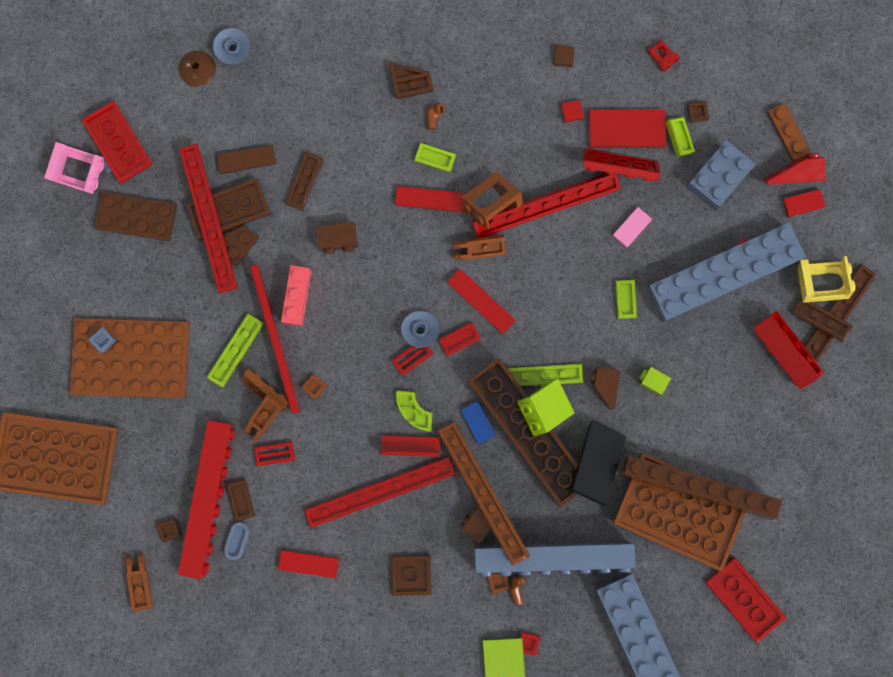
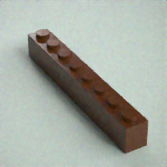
[620,456,782,520]

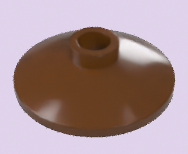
[179,51,216,87]

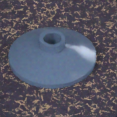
[213,28,251,65]
[401,311,439,348]

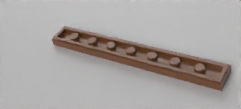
[437,422,530,566]

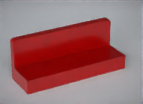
[381,436,440,457]

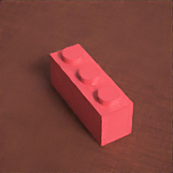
[281,265,312,327]

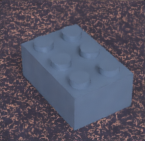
[686,140,755,211]

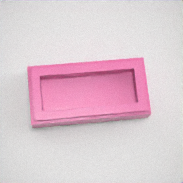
[613,207,652,248]

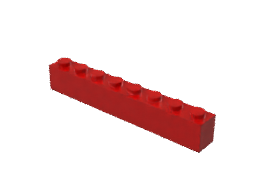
[178,420,236,579]

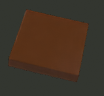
[391,555,431,596]

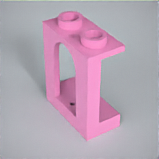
[44,142,105,194]

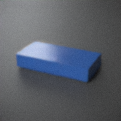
[461,401,496,444]

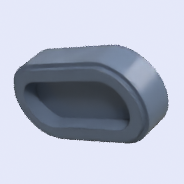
[224,522,250,560]

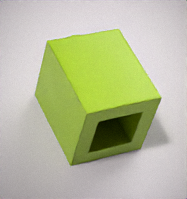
[639,367,671,396]

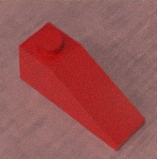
[763,153,825,185]

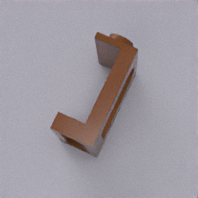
[462,172,523,230]

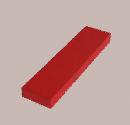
[395,186,466,213]
[447,269,516,335]

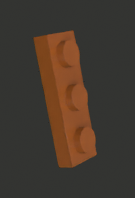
[767,103,811,162]

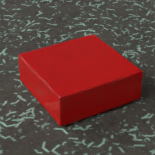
[561,100,584,123]
[520,631,541,656]

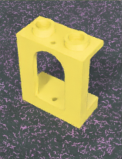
[797,256,855,303]

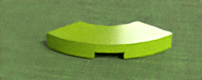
[396,391,433,432]

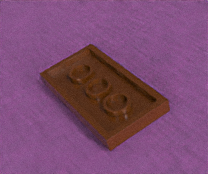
[186,178,271,241]
[95,192,177,241]

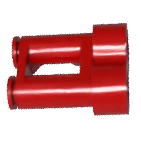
[647,40,680,72]

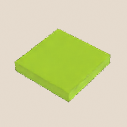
[483,638,526,677]

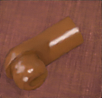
[426,103,445,130]
[510,575,525,605]

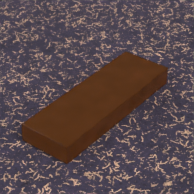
[217,145,276,174]
[285,152,323,211]
[792,297,854,343]

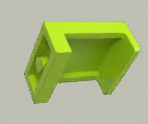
[517,379,574,436]

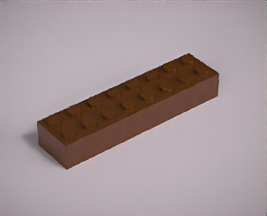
[467,358,578,507]

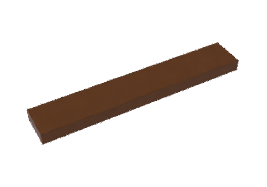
[805,264,877,363]

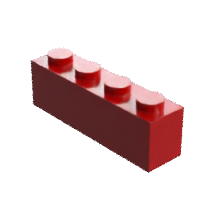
[753,311,824,390]

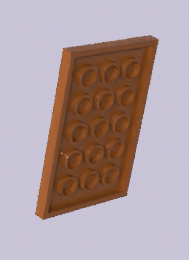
[70,318,190,399]
[0,412,119,505]
[613,452,745,572]

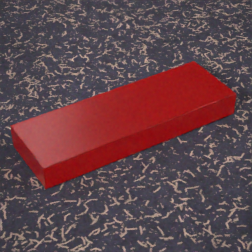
[278,550,339,578]

